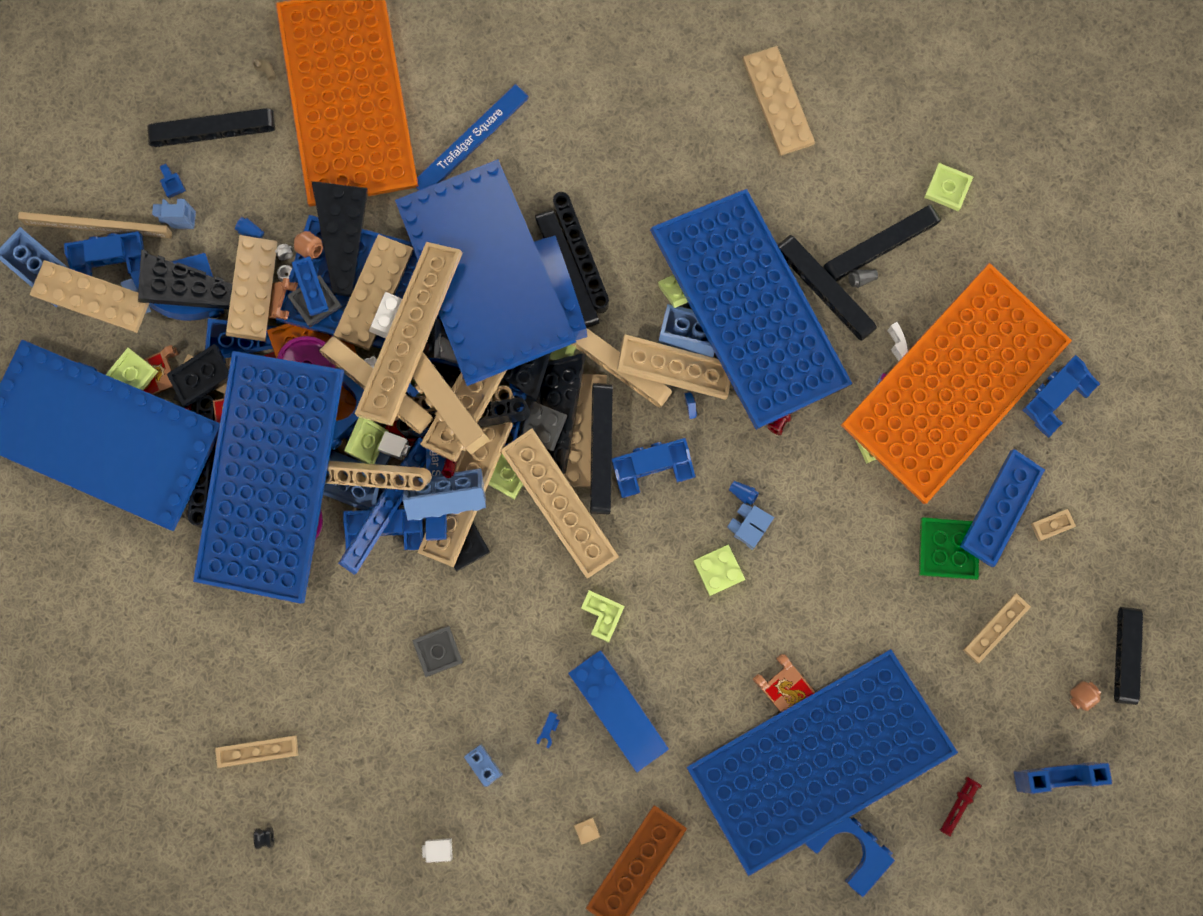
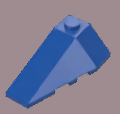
[205,318,277,359]

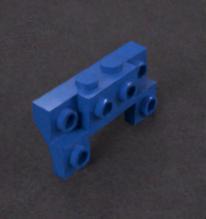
[64,231,144,277]
[1022,355,1100,438]
[612,438,696,498]
[343,507,424,550]

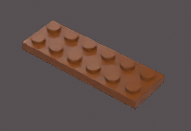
[585,805,687,916]

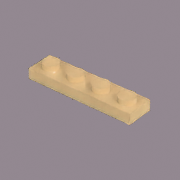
[963,593,1031,664]
[215,736,299,768]

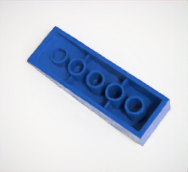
[534,236,587,340]
[568,650,669,772]

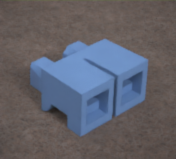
[152,199,196,229]
[727,503,774,550]
[464,744,503,787]

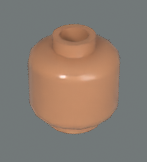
[294,231,323,259]
[1070,681,1101,711]

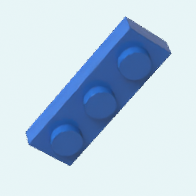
[292,256,329,316]

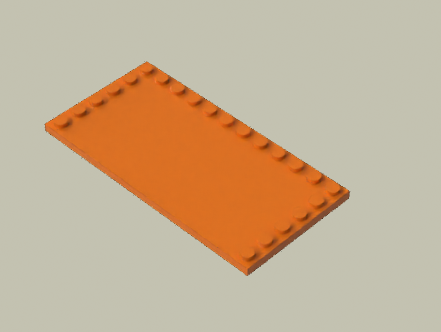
[276,0,418,207]
[841,263,1072,504]

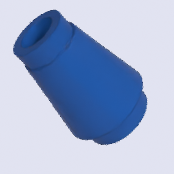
[235,217,264,239]
[729,481,759,505]

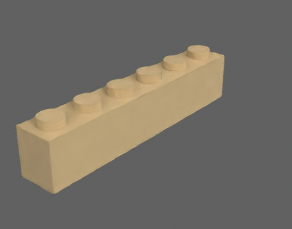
[411,352,490,454]

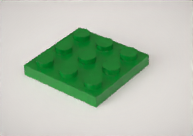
[918,517,979,580]

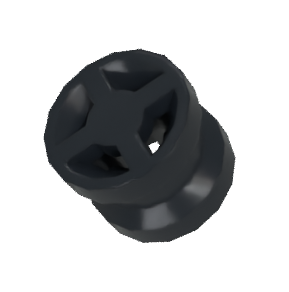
[253,827,274,849]

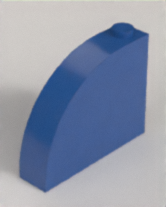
[130,253,224,321]

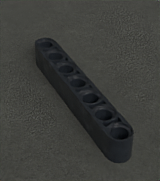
[147,108,275,147]
[553,192,609,313]
[823,205,941,281]
[535,209,599,328]
[778,235,877,341]
[590,383,613,515]
[188,395,217,528]
[396,398,531,439]

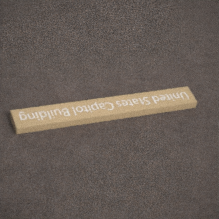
[18,212,172,239]

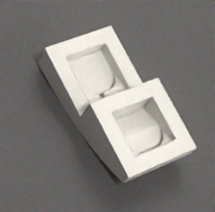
[887,322,908,361]

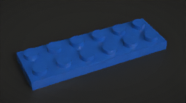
[960,449,1045,567]

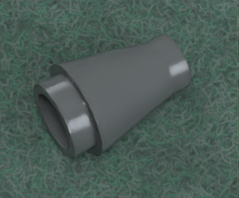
[848,269,878,288]

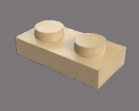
[1031,509,1076,541]

